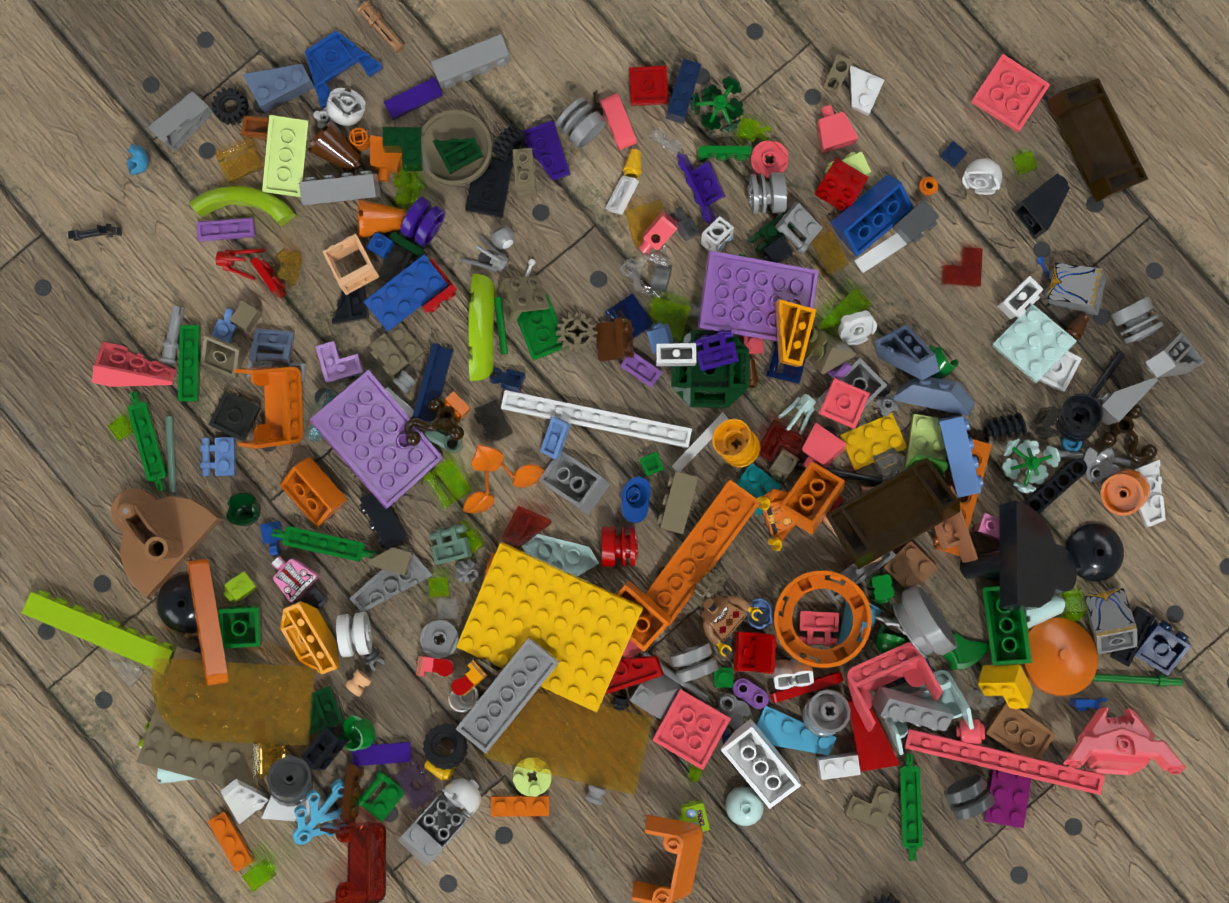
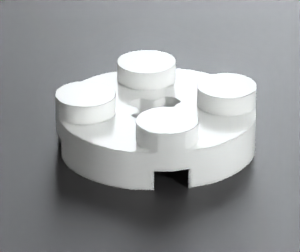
[838,310,877,345]

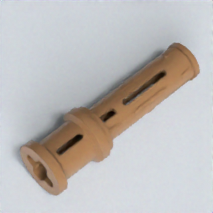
[357,1,405,53]

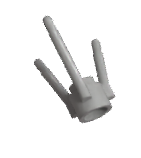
[461,235,509,273]

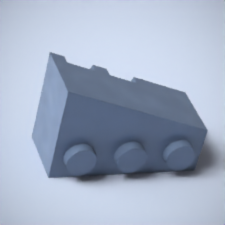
[243,64,315,113]
[874,324,939,380]

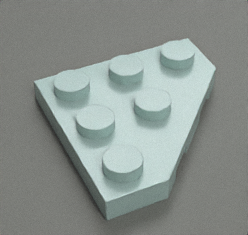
[520,534,599,576]

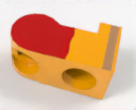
[451,660,488,696]

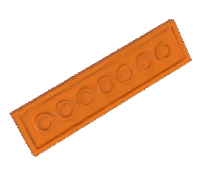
[645,479,760,626]

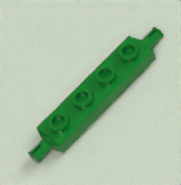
[127,391,168,492]
[271,526,376,562]
[899,753,923,861]

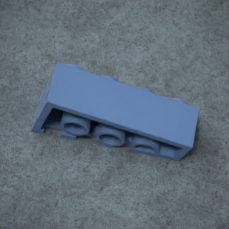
[937,414,983,498]

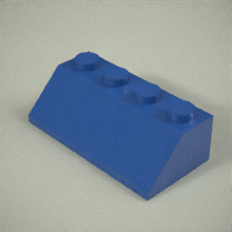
[831,174,914,257]

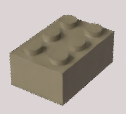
[657,471,698,534]

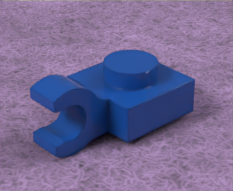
[260,521,282,556]
[1070,697,1107,711]

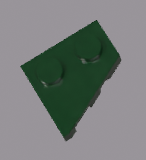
[432,138,484,175]
[308,685,345,736]

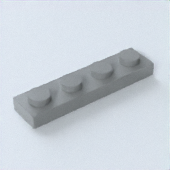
[824,551,896,602]

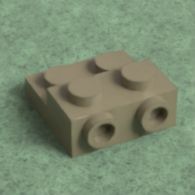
[370,323,425,376]

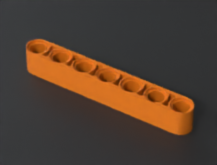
[187,558,228,686]

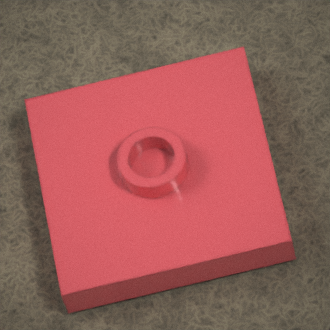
[818,378,870,429]

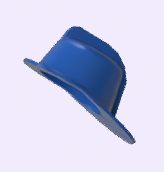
[620,477,651,523]

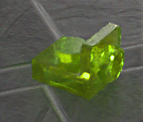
[1062,589,1087,621]

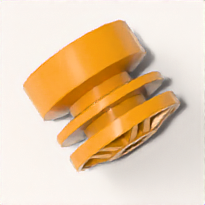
[712,419,760,468]

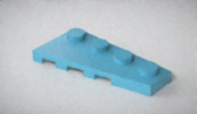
[756,706,836,755]

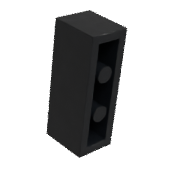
[359,493,409,550]

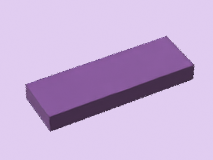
[196,217,256,242]

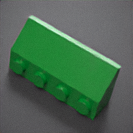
[982,585,1033,665]

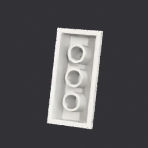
[721,719,801,809]

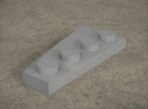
[349,549,433,612]

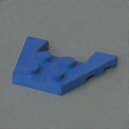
[305,31,383,109]

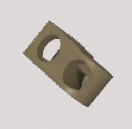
[823,54,853,94]

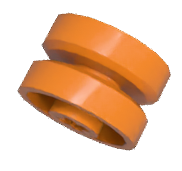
[1100,469,1150,516]

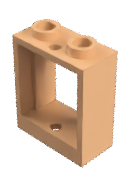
[322,234,379,295]

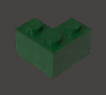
[382,127,423,171]

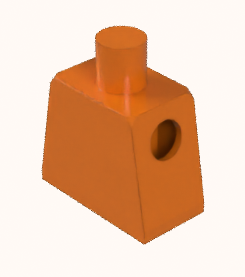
[370,135,402,183]

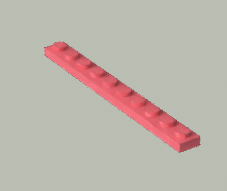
[904,728,1105,795]

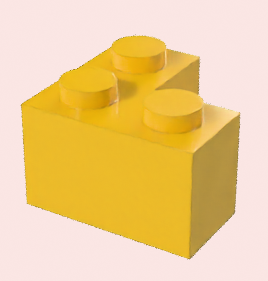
[978,664,1033,709]

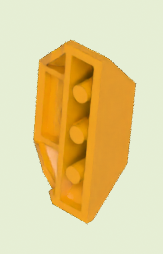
[280,601,339,674]

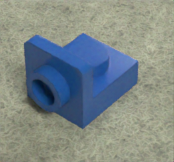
[367,232,396,262]

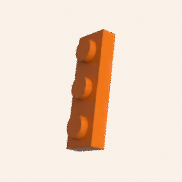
[491,795,550,817]
[207,810,255,872]

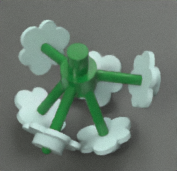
[1002,438,1060,493]

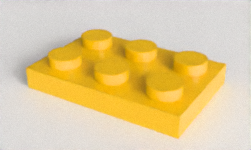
[839,413,908,471]

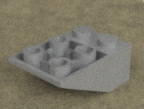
[397,793,469,867]

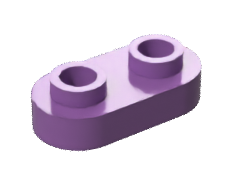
[732,678,769,709]

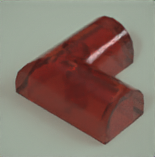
[758,420,807,462]

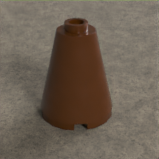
[307,121,362,173]

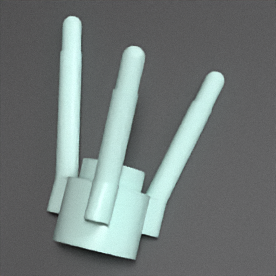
[778,394,816,439]

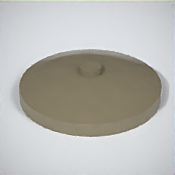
[422,110,493,186]

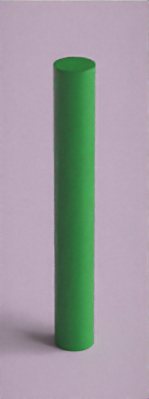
[494,297,508,355]

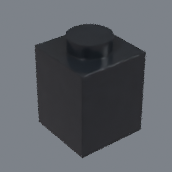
[762,236,794,263]

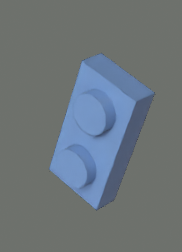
[540,416,571,460]

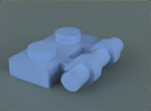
[200,437,236,476]

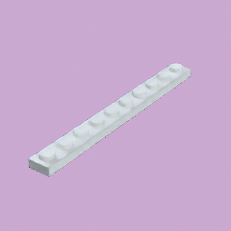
[501,390,692,448]

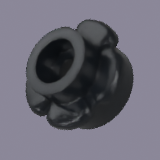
[610,695,629,711]

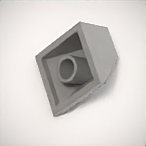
[629,674,683,720]

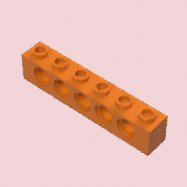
[933,439,992,556]

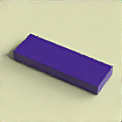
[384,77,443,120]
[352,742,412,766]

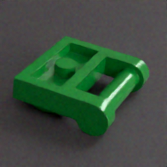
[357,770,407,823]

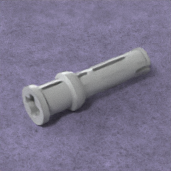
[159,306,184,365]

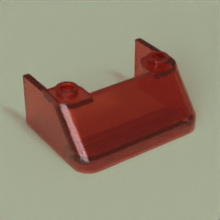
[320,822,386,903]

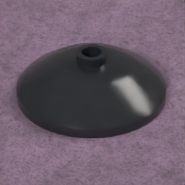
[1066,524,1124,581]
[157,574,197,632]

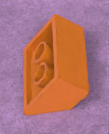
[279,456,347,528]
[780,461,845,535]
[616,580,672,651]

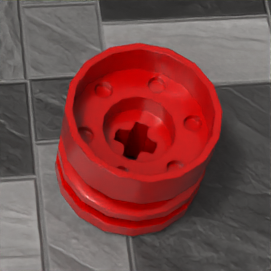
[602,526,638,567]

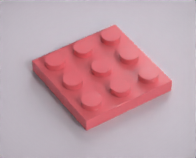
[971,54,1050,133]
[652,689,732,770]

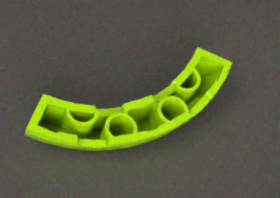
[189,186,297,227]
[469,274,496,381]

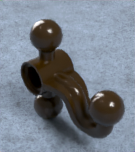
[404,397,464,446]
[1101,404,1157,463]

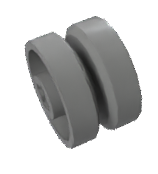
[670,642,719,683]
[802,690,851,737]

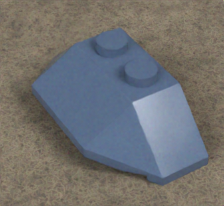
[893,376,975,416]

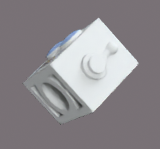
[701,216,734,252]

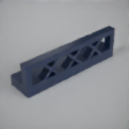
[412,343,454,422]

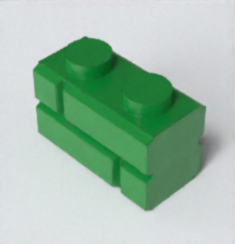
[865,574,895,604]

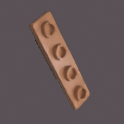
[934,485,978,563]

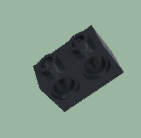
[301,726,349,770]

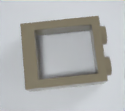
[513,148,537,198]

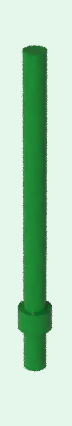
[1092,674,1183,687]

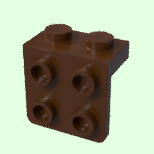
[596,318,634,361]

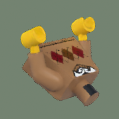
[701,595,763,657]

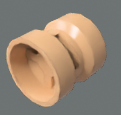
[345,669,372,697]

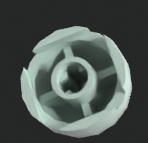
[725,786,764,826]

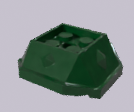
[671,330,749,408]

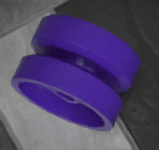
[400,197,446,247]

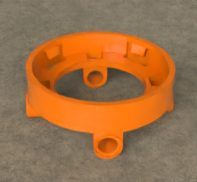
[774,571,872,668]

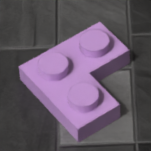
[315,341,364,383]

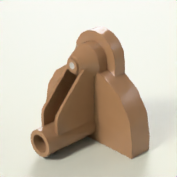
[111,489,223,597]

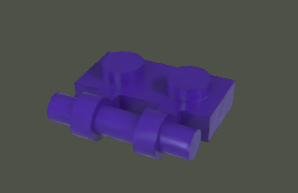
[694,329,739,371]

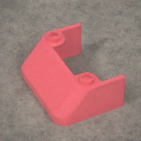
[847,642,943,732]

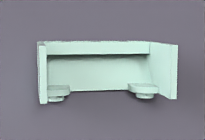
[883,670,974,755]

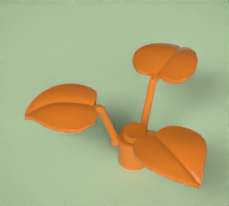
[463,444,545,513]

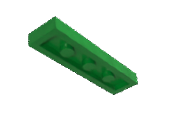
[178,325,201,402]

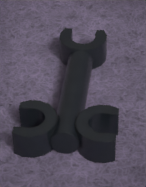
[68,223,122,241]

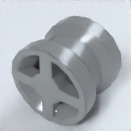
[392,370,417,394]
[584,783,607,805]

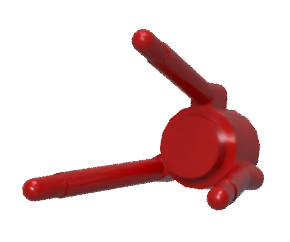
[216,249,265,280]

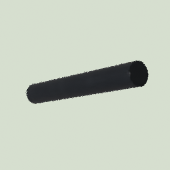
[1088,352,1125,398]

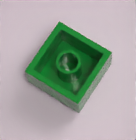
[218,604,263,648]

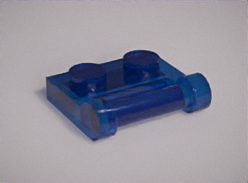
[604,293,654,339]
[766,341,805,384]

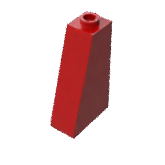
[847,696,899,772]

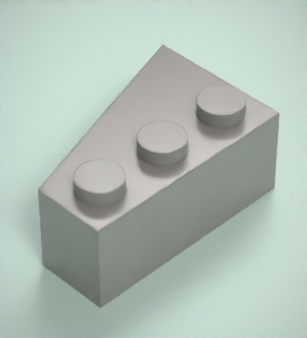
[147,91,214,153]
[1145,332,1205,378]

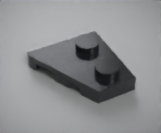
[332,285,369,325]

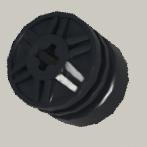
[1055,393,1103,442]

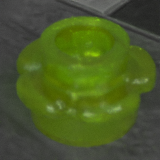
[688,766,702,783]

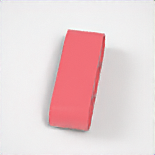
[600,93,637,150]

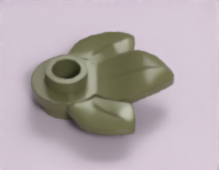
[804,326,827,361]

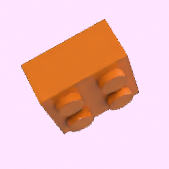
[443,391,470,423]

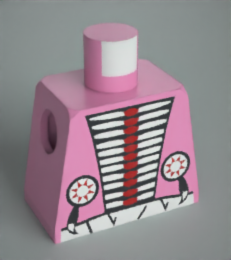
[271,556,320,603]

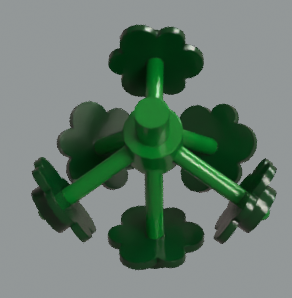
[690,76,744,132]

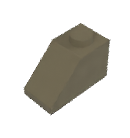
[367,545,414,575]

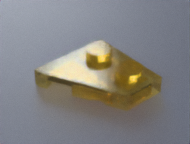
[253,742,285,779]

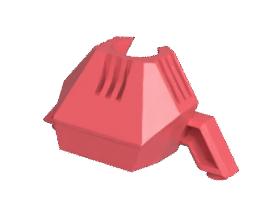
[1063,707,1187,775]

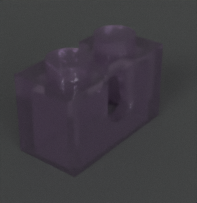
[394,761,437,810]

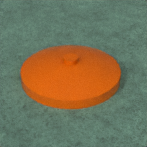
[1022,618,1098,696]

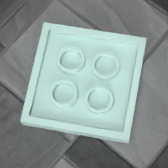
[992,305,1076,383]

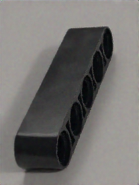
[1022,459,1087,514]

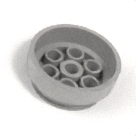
[892,583,958,658]

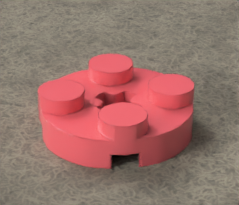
[750,141,788,180]

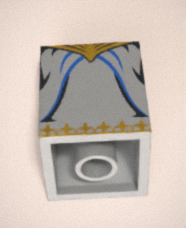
[1045,262,1106,315]
[1084,588,1137,654]

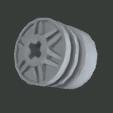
[555,97,606,149]
[748,172,787,215]
[1111,296,1164,344]

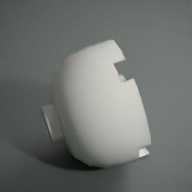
[326,88,366,126]
[962,158,1002,195]
[443,778,481,817]

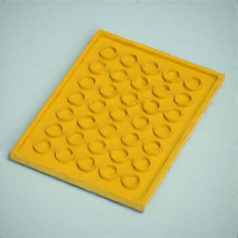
[456,542,644,713]

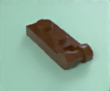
[341,764,364,823]

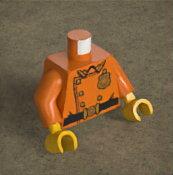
[757,489,796,551]

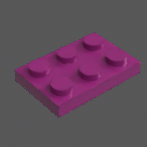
[983,769,1031,828]

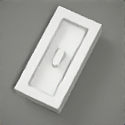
[605,175,639,215]

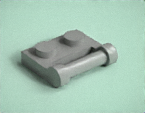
[775,202,822,254]

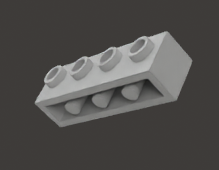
[431,34,511,88]
[299,170,381,205]
[871,686,954,731]

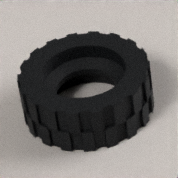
[423,723,468,770]

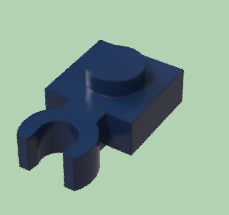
[489,368,526,393]

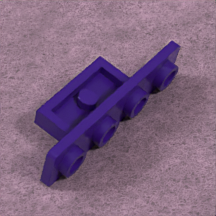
[677,153,726,224]

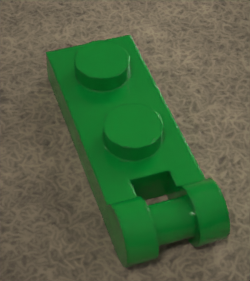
[697,146,751,162]

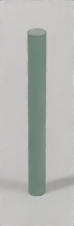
[165,416,177,493]

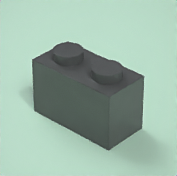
[893,199,940,245]

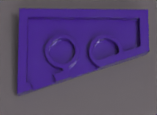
[522,120,571,181]

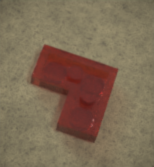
[941,247,983,287]

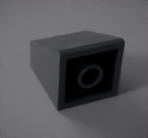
[1012,173,1070,239]

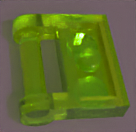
[423,458,472,509]

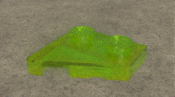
[649,297,691,342]

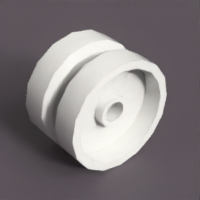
[336,612,372,658]

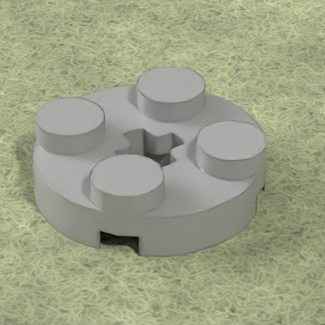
[420,620,459,659]

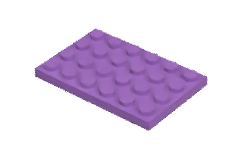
[697,251,819,342]
[309,370,443,509]

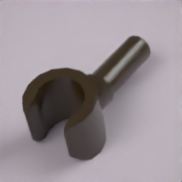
[592,91,603,116]

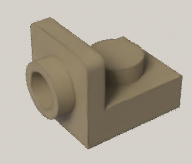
[767,448,799,483]

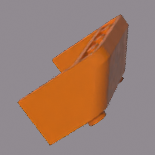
[234,366,303,449]
[632,815,703,903]

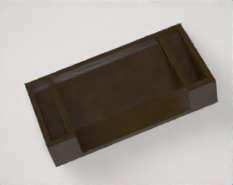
[1047,78,1148,203]
[826,458,960,570]

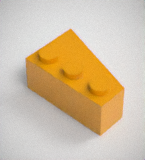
[775,299,816,367]

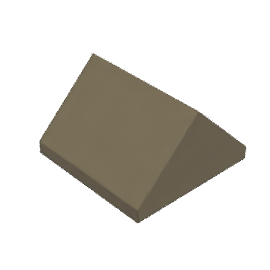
[808,333,856,375]
[201,334,248,378]

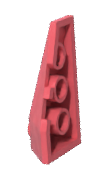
[92,341,176,387]

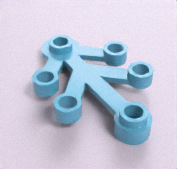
[293,779,345,845]

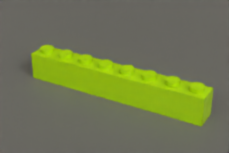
[22,589,176,673]

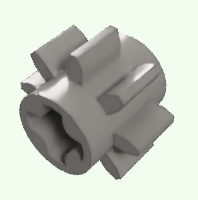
[455,559,479,584]

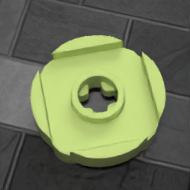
[513,757,552,797]

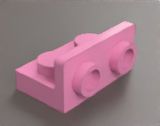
[973,513,999,541]

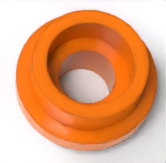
[919,176,938,196]

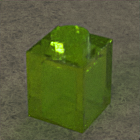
[242,858,276,892]

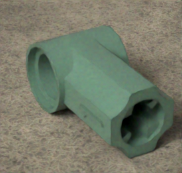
[425,429,463,453]

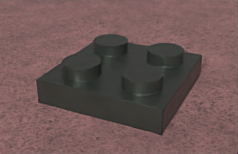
[208,391,261,441]

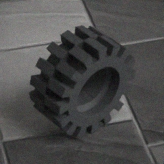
[211,88,249,125]
[492,125,527,162]

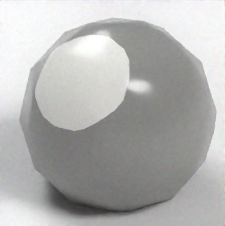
[491,226,515,249]

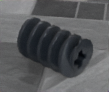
[983,412,1027,442]

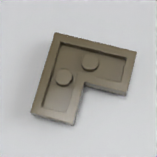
[844,785,896,830]

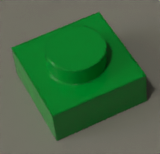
[639,452,664,477]
[713,667,734,688]

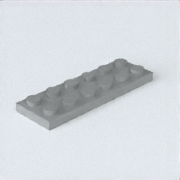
[456,637,560,753]

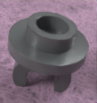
[363,649,384,671]

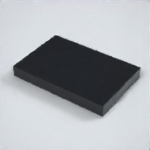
[466,158,513,218]

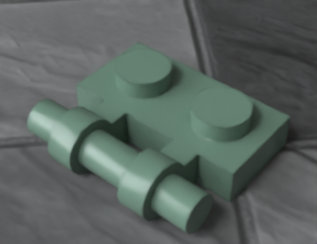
[429,524,472,565]

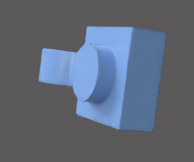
[211,308,238,344]

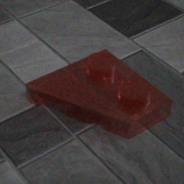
[501,505,552,548]

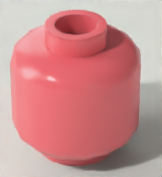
[956,719,985,744]

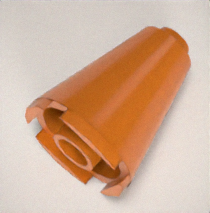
[357,199,406,238]

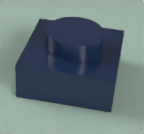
[939,141,967,169]

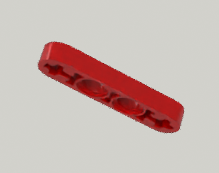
[769,671,844,703]

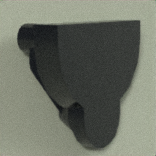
[960,500,1077,611]

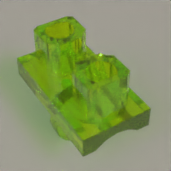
[393,170,425,207]

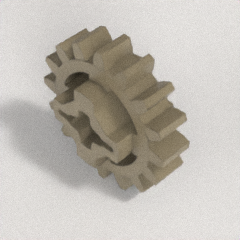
[556,312,598,355]
[692,568,727,607]

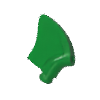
[941,633,989,670]

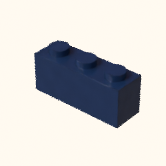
[666,59,701,124]

